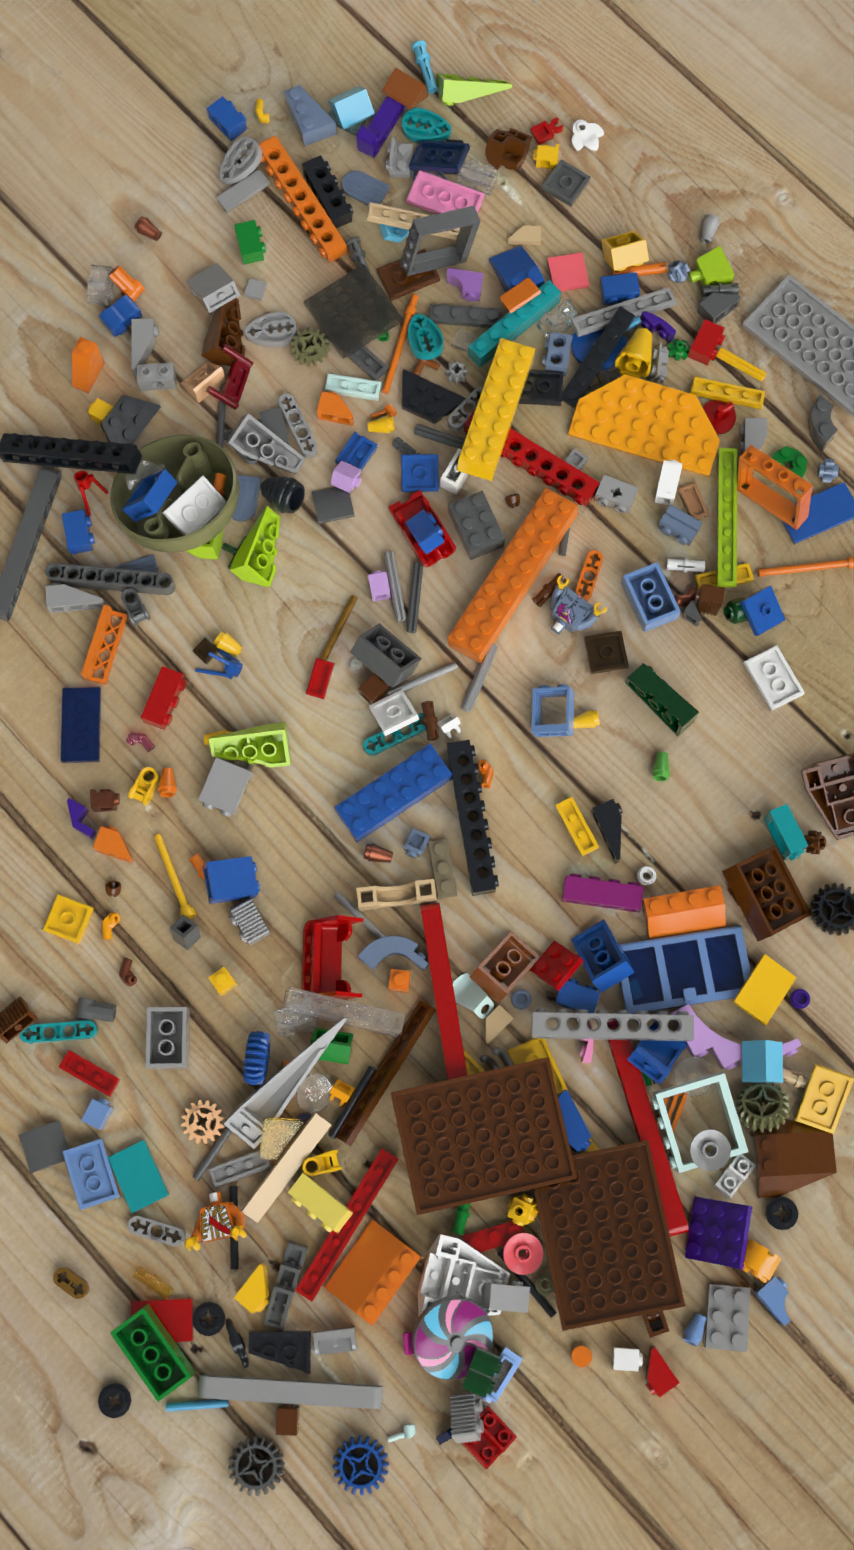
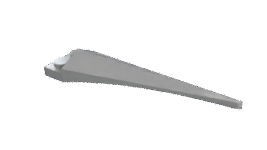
[224,1016,347,1149]

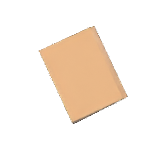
[180,361,226,404]

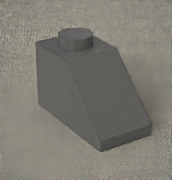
[697,293,741,323]
[258,407,290,446]

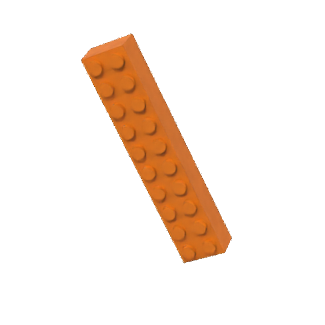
[447,488,578,664]

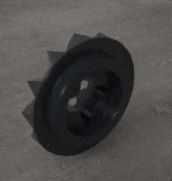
[765,1197,798,1230]
[192,1302,226,1336]
[98,1383,132,1418]

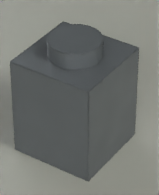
[170,915,201,950]

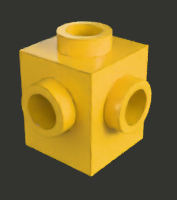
[507,1194,538,1226]

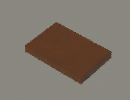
[376,249,440,301]

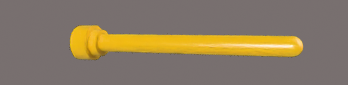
[154,834,196,919]

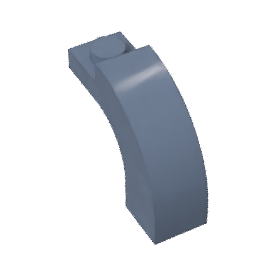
[358,936,429,971]

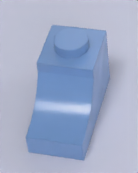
[754,1276,791,1326]

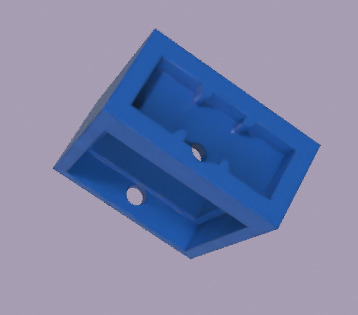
[122,469,177,522]

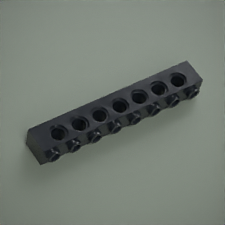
[0,433,142,474]
[447,740,499,896]

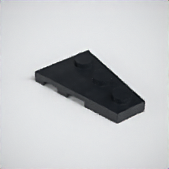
[249,1330,311,1375]

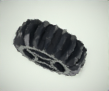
[810,883,854,936]

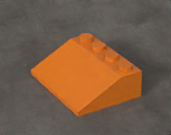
[324,1219,421,1326]

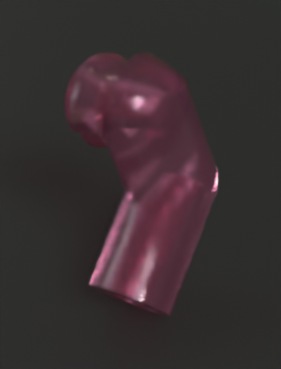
[126,732,155,752]

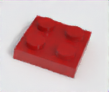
[530,940,583,991]

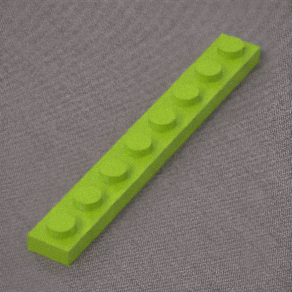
[717,448,737,588]

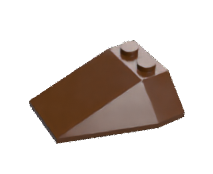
[801,753,854,840]
[751,1119,837,1198]

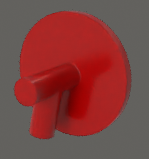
[702,400,736,435]

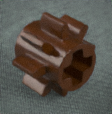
[804,830,826,854]

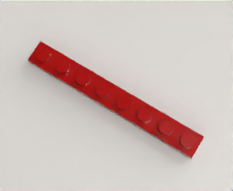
[295,1149,399,1302]

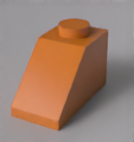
[317,391,354,426]
[93,826,133,863]

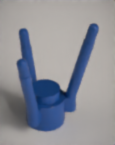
[195,644,243,679]

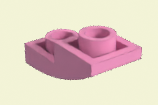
[579,1021,593,1064]

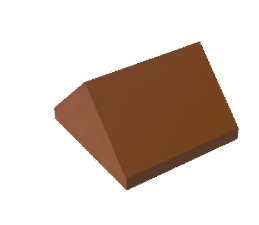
[382,68,429,109]

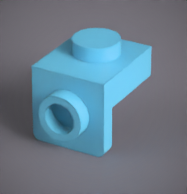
[379,224,409,243]

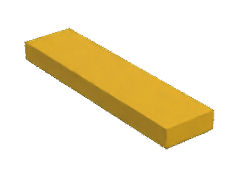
[690,376,766,410]

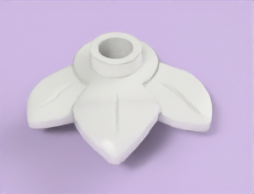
[571,120,604,151]

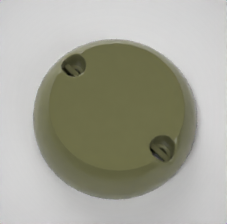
[110,435,240,553]

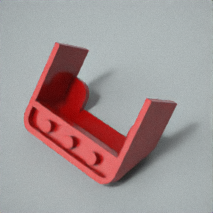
[302,915,364,1000]

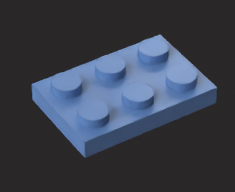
[62,1138,119,1211]

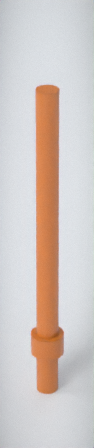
[382,294,419,394]
[758,557,854,577]

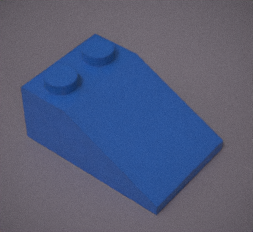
[489,245,545,293]
[571,919,635,993]

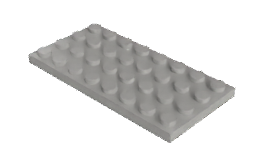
[742,275,854,416]

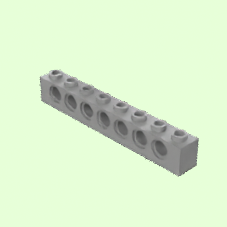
[531,1009,694,1041]

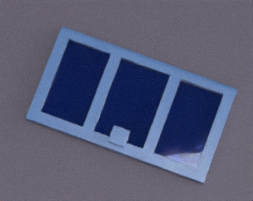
[620,925,751,1014]

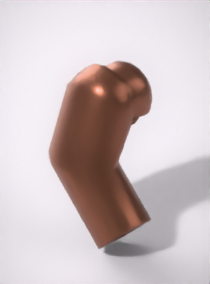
[673,587,697,607]
[119,958,137,986]

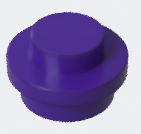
[790,989,810,1009]

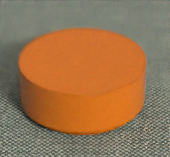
[571,1345,592,1367]

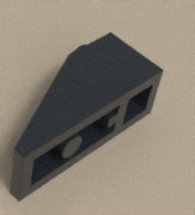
[591,799,623,864]

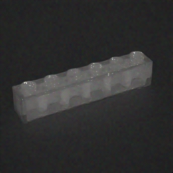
[282,987,405,1037]

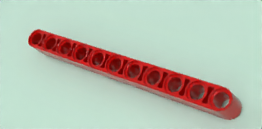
[420,903,468,1080]
[607,1020,689,1237]

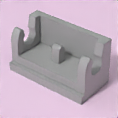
[313,1327,357,1356]

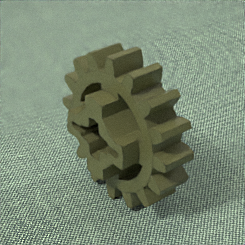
[290,327,330,367]

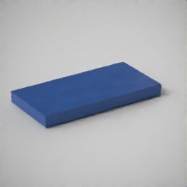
[781,482,854,544]

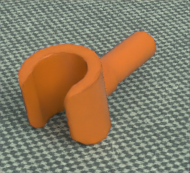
[370,404,397,419]

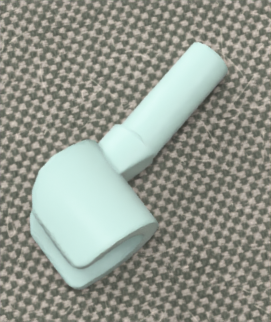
[387,1424,416,1442]

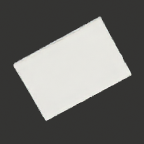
[162,476,226,536]
[743,645,805,712]

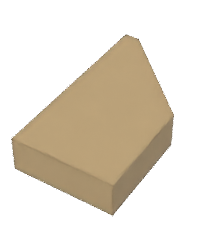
[508,225,541,245]
[485,1004,514,1045]

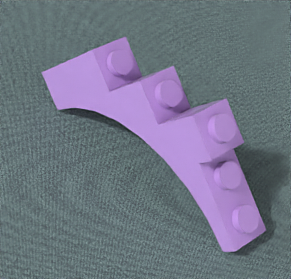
[670,1004,801,1070]

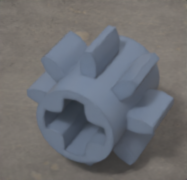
[666,260,690,283]
[817,459,839,483]

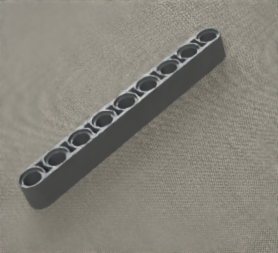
[0,466,62,621]

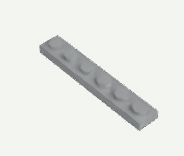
[570,287,677,337]

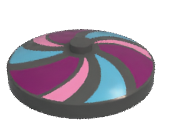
[412,1296,494,1380]

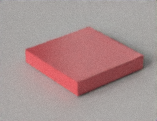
[547,252,589,292]

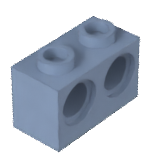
[542,332,572,376]

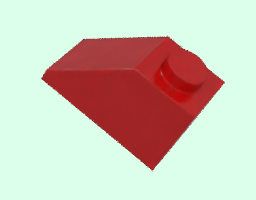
[645,1346,680,1398]

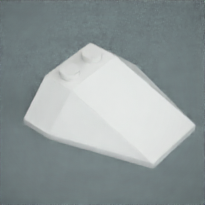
[417,1234,510,1316]

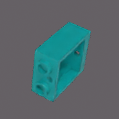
[763,804,808,861]

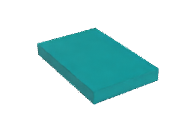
[108,1140,169,1213]

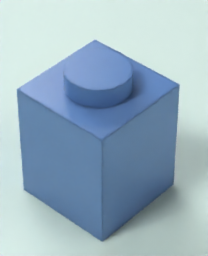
[81,1097,114,1130]

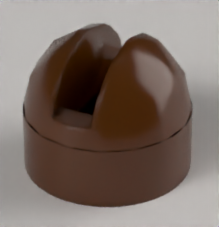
[505,493,520,508]
[105,881,121,897]

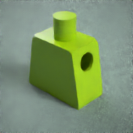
[688,246,734,286]

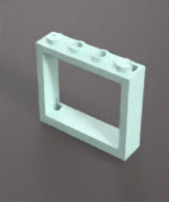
[651,1072,749,1173]

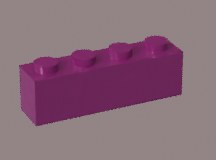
[562,874,644,913]

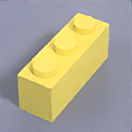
[288,1173,353,1232]

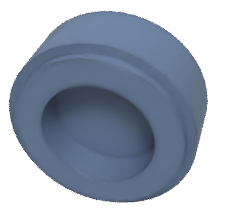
[511,989,531,1010]

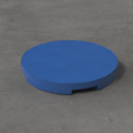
[571,329,626,371]

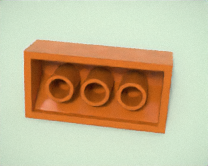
[642,885,726,939]

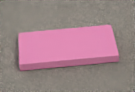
[406,170,485,214]

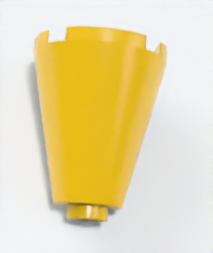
[615,328,652,378]

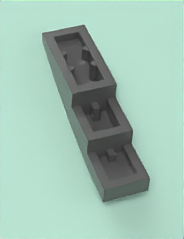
[263,1240,309,1331]

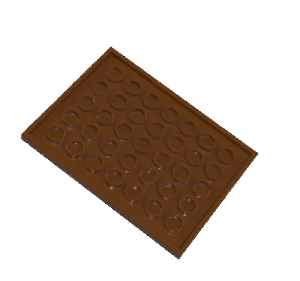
[391,1057,577,1215]
[534,1140,686,1331]

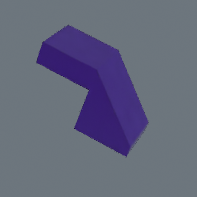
[67,798,97,840]

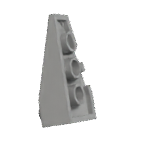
[227,413,306,474]

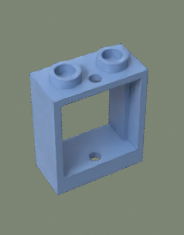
[531,684,574,737]

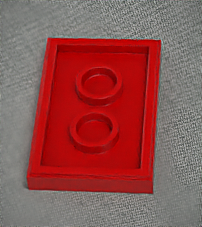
[131,1298,194,1342]

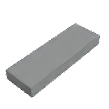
[216,169,270,213]
[208,1148,272,1188]

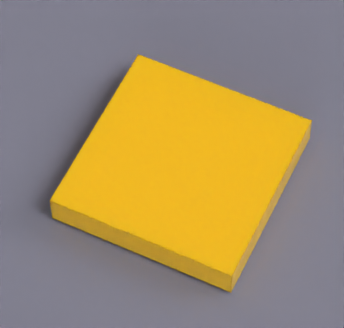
[42,894,94,944]

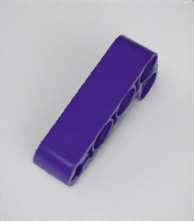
[357,96,405,158]

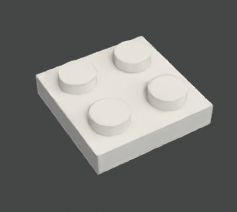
[369,690,419,736]

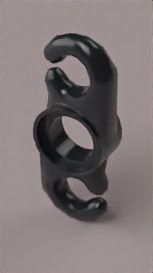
[226,1318,249,1368]

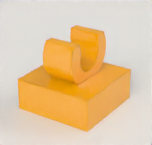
[329,1079,356,1106]

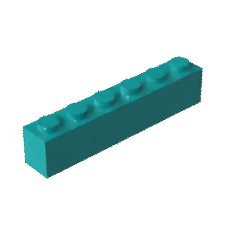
[468,280,561,368]

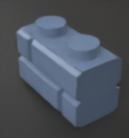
[658,504,703,546]

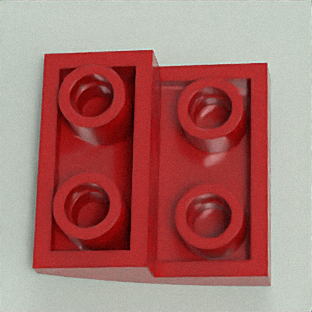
[461,1406,517,1470]

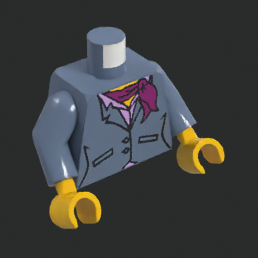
[550,574,607,635]

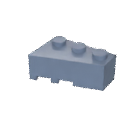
[284,85,337,146]

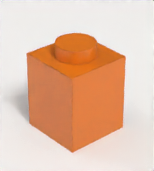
[388,969,411,994]

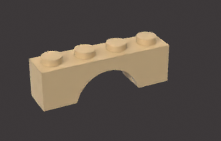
[356,879,437,911]

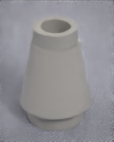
[701,215,720,244]

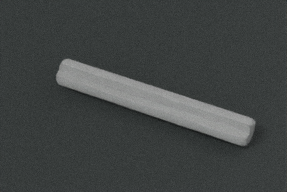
[384,551,406,622]
[461,644,498,712]

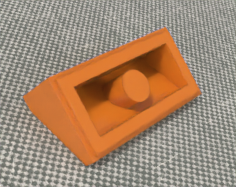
[499,278,541,313]

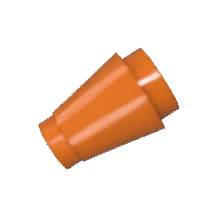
[158,768,177,798]

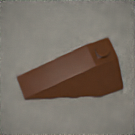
[201,298,245,366]

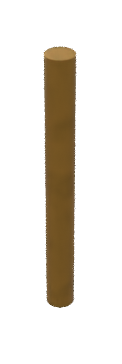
[319,595,358,661]

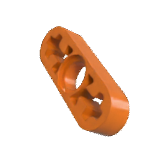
[575,550,603,602]

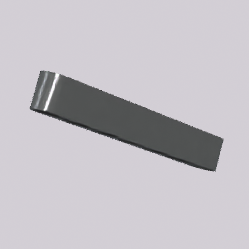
[45,563,175,595]

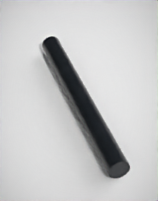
[328,1066,376,1139]
[230,1186,239,1270]
[497,1248,557,1318]

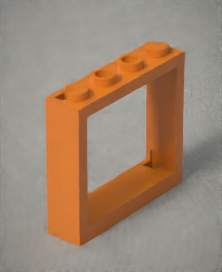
[737,445,813,530]

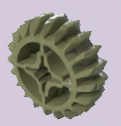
[735,1082,791,1133]

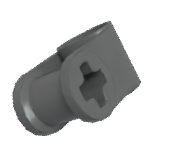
[121,588,151,627]

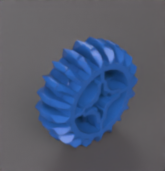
[243,1031,270,1086]
[333,1435,389,1495]

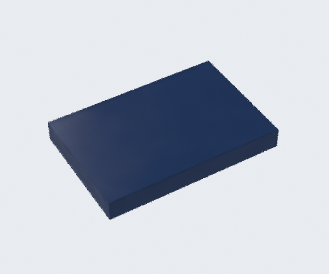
[409,140,470,173]

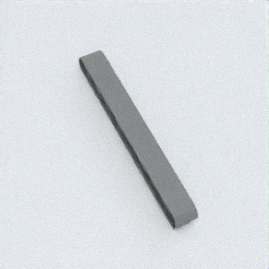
[198,1375,383,1409]

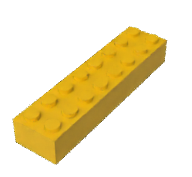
[457,338,536,481]

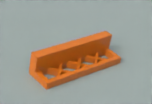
[81,605,128,685]

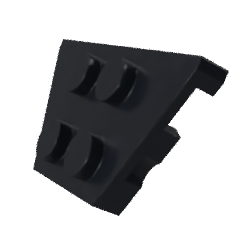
[402,369,466,424]
[100,395,161,444]

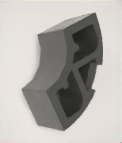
[808,395,838,451]

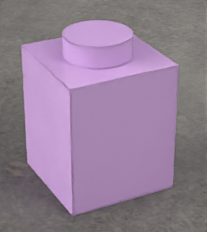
[331,461,362,493]
[368,571,391,602]

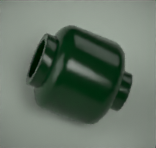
[724,598,748,624]

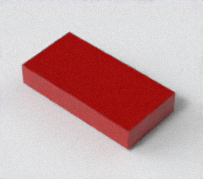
[306,658,335,700]

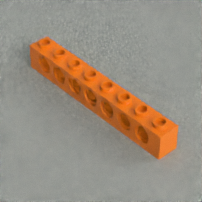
[259,135,347,263]

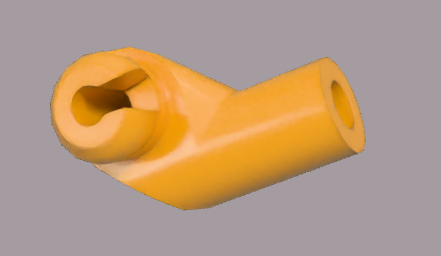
[101,912,120,940]

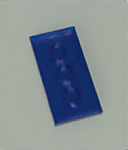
[61,687,101,763]

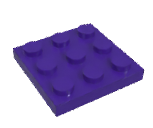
[685,1196,752,1269]

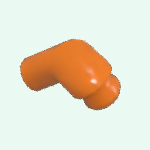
[478,759,494,789]

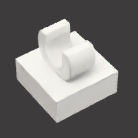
[437,714,461,738]

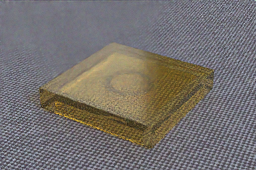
[259,1117,304,1160]

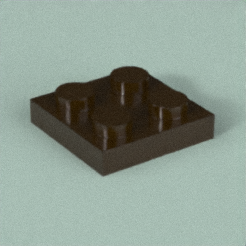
[584,630,629,674]

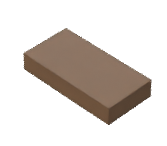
[678,482,710,520]

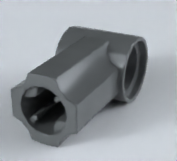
[75,998,117,1022]

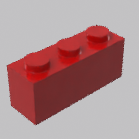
[141,666,187,730]

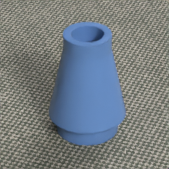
[682,1313,707,1347]

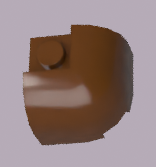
[485,128,533,171]

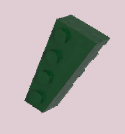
[625,663,699,737]

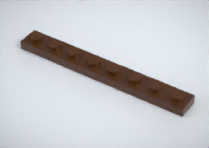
[336,1000,436,1146]

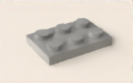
[705,1284,750,1352]

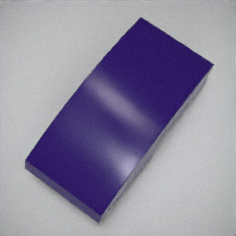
[640,311,676,343]

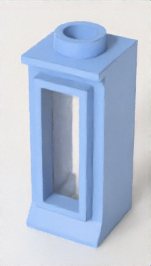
[480,1346,523,1403]

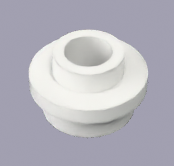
[637,866,656,886]

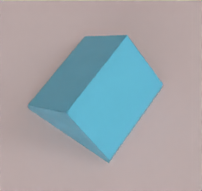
[328,86,375,130]
[742,1040,783,1083]

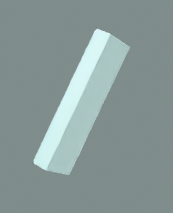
[325,373,382,401]

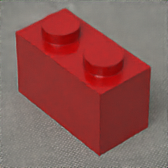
[688,319,726,366]

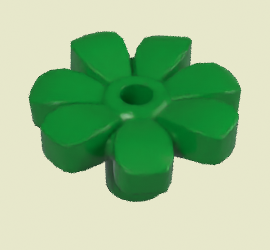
[667,339,690,361]

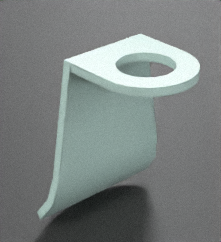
[453,973,494,1019]

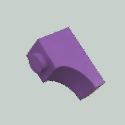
[447,268,484,302]

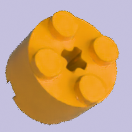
[741,1239,781,1284]

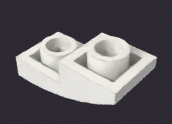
[713,1154,756,1199]

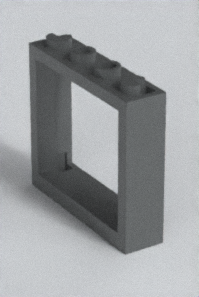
[400,206,480,276]

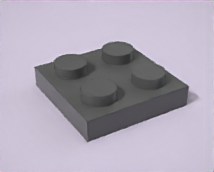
[542,159,591,207]

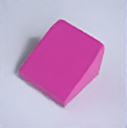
[403,1332,414,1355]

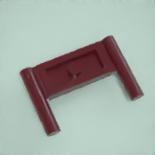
[206,344,253,410]

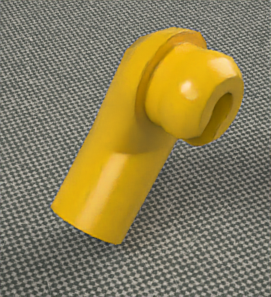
[255,99,270,124]

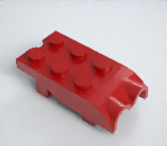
[388,490,457,568]

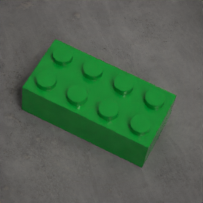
[110,1304,196,1402]

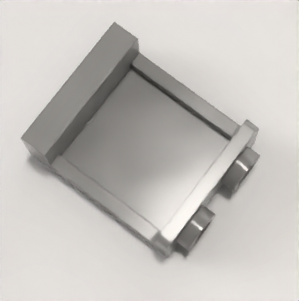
[187,263,240,313]
[198,757,254,817]

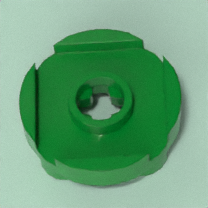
[772,446,807,478]

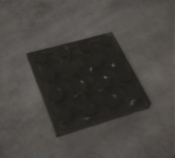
[303,264,403,359]

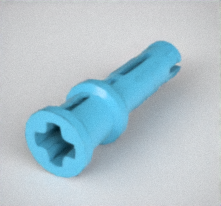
[411,40,438,94]

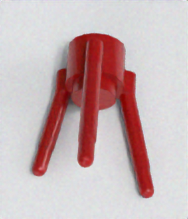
[74,470,109,516]

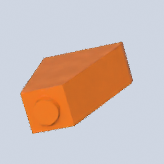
[72,337,105,394]

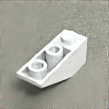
[654,460,683,505]

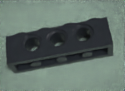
[302,155,354,229]

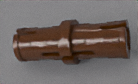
[532,573,567,607]
[421,701,440,741]

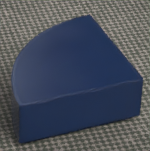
[436,1427,452,1445]

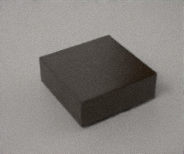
[193,638,219,664]

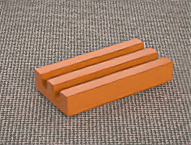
[656,1086,688,1132]

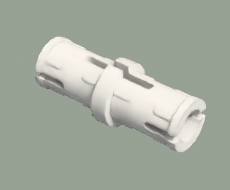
[666,558,705,573]

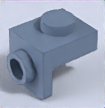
[403,828,430,858]

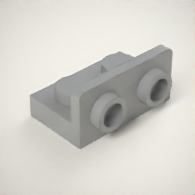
[386,137,413,179]

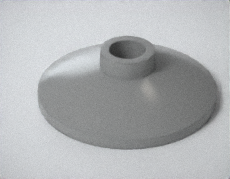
[690,1129,731,1171]

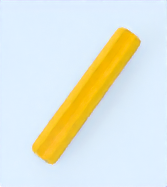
[716,348,767,382]

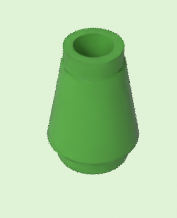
[651,752,670,782]

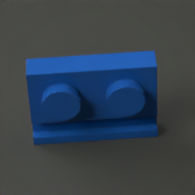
[335,432,378,471]

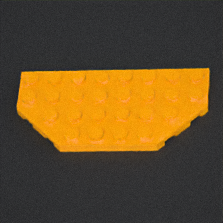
[568,375,720,477]

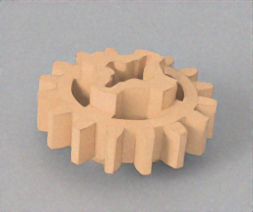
[181,1100,225,1144]

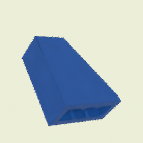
[558,1090,591,1154]

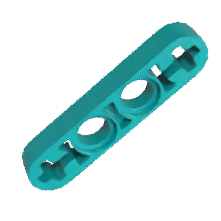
[363,713,426,756]
[20,1020,98,1044]

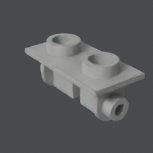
[648,342,669,383]

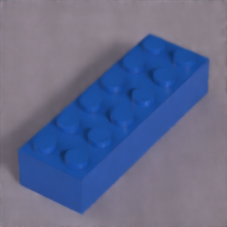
[334,743,452,843]

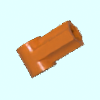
[108,265,145,302]

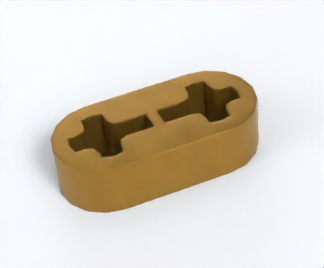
[53,1268,89,1299]

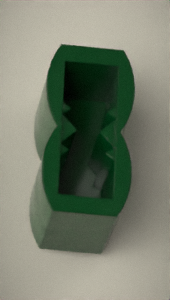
[462,1347,503,1398]

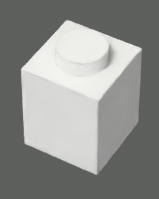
[612,1346,643,1371]

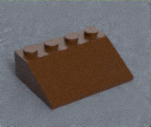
[722,845,812,941]

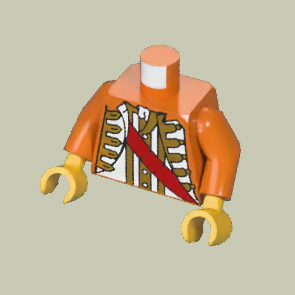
[185,1192,247,1251]

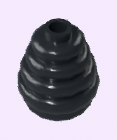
[260,477,305,514]

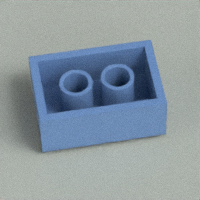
[621,562,681,632]

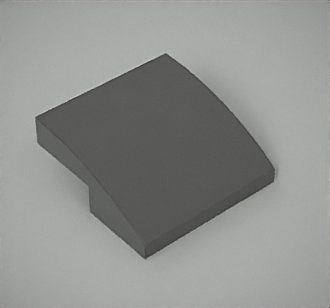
[312,487,355,524]
[19,1120,69,1174]

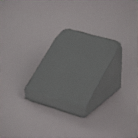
[682,601,702,627]

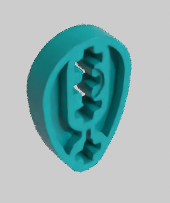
[402,108,452,143]
[408,314,444,360]

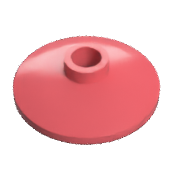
[503,1233,543,1275]

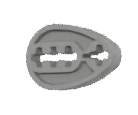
[219,137,262,185]
[244,312,297,348]

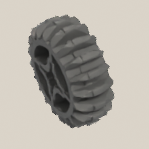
[228,1436,285,1496]

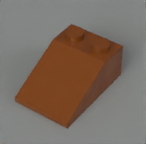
[470,931,540,1004]

